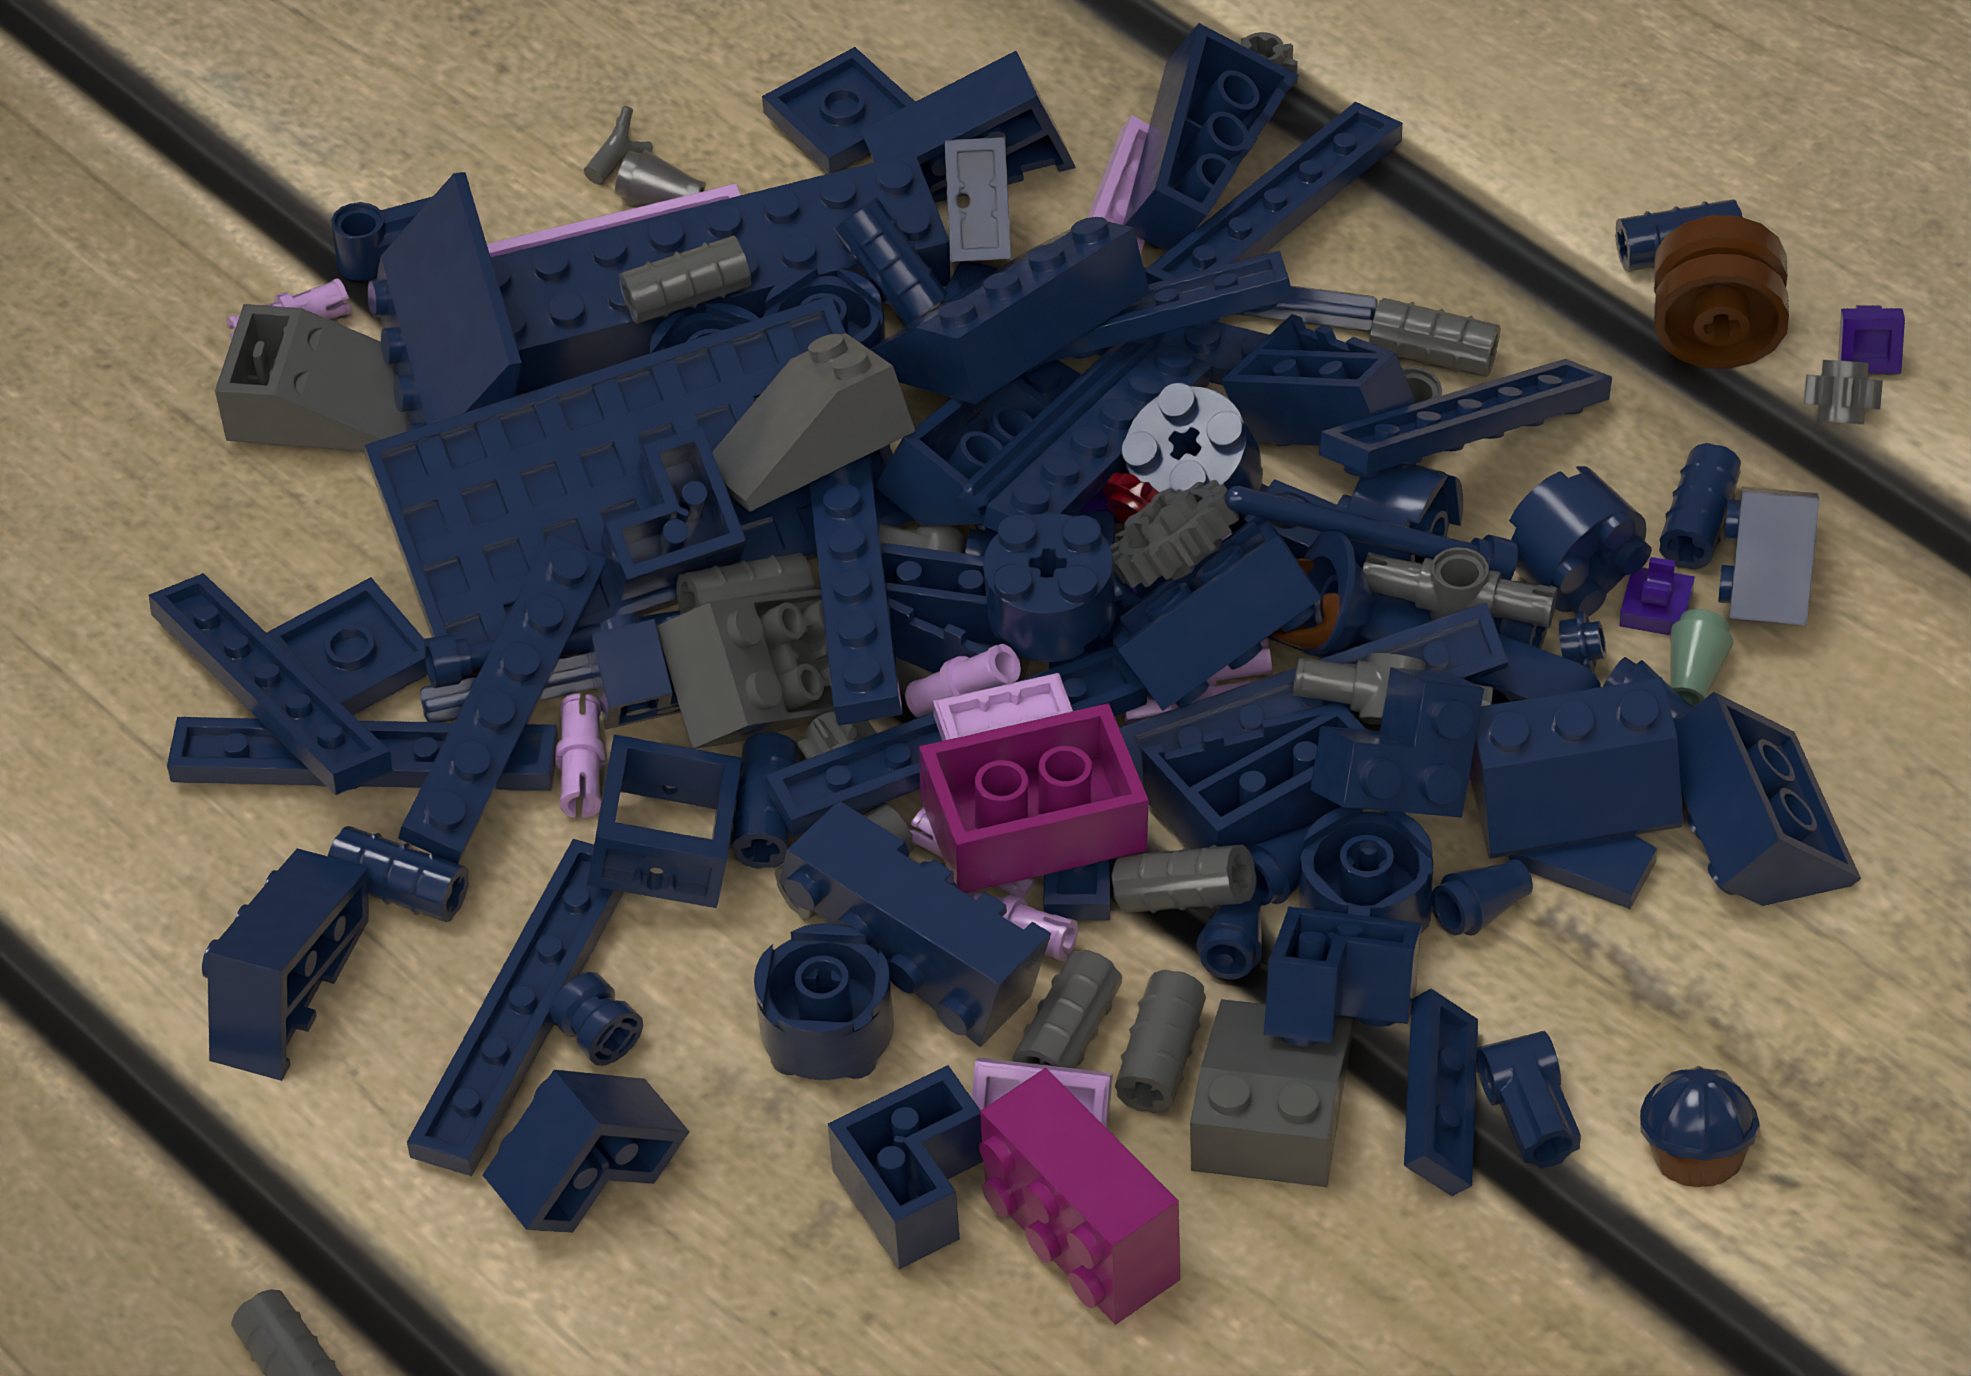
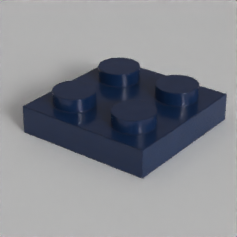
[762,47,916,174]
[266,577,428,715]

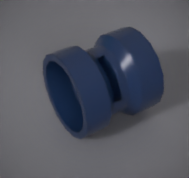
[550,972,643,1066]

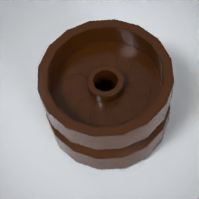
[1654,215,1789,369]

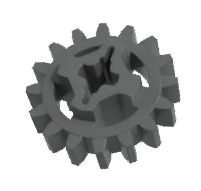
[1110,479,1240,588]

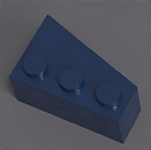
[202,848,369,1081]

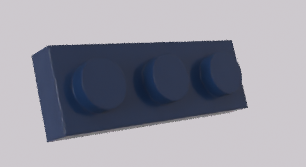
[1404,988,1478,1196]

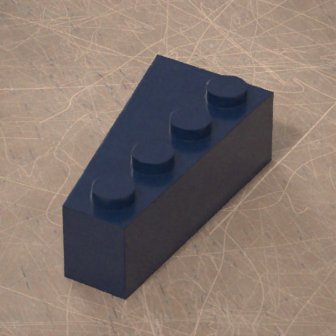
[1123,23,1299,252]
[779,801,1051,1047]

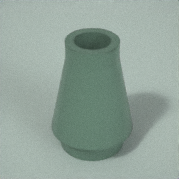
[1670,609,1733,707]

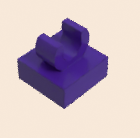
[1838,305,1905,374]
[1619,557,1695,635]

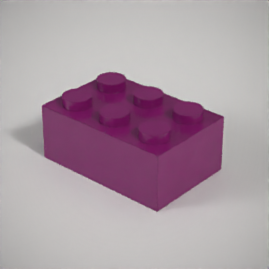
[919,703,1149,893]
[979,1068,1181,1325]

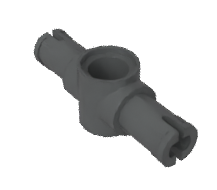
[1363,547,1558,628]
[1292,653,1493,726]

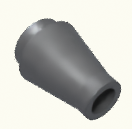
[615,150,706,207]

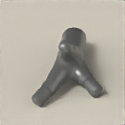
[584,106,653,184]

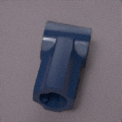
[331,196,433,281]
[1476,1030,1581,1169]

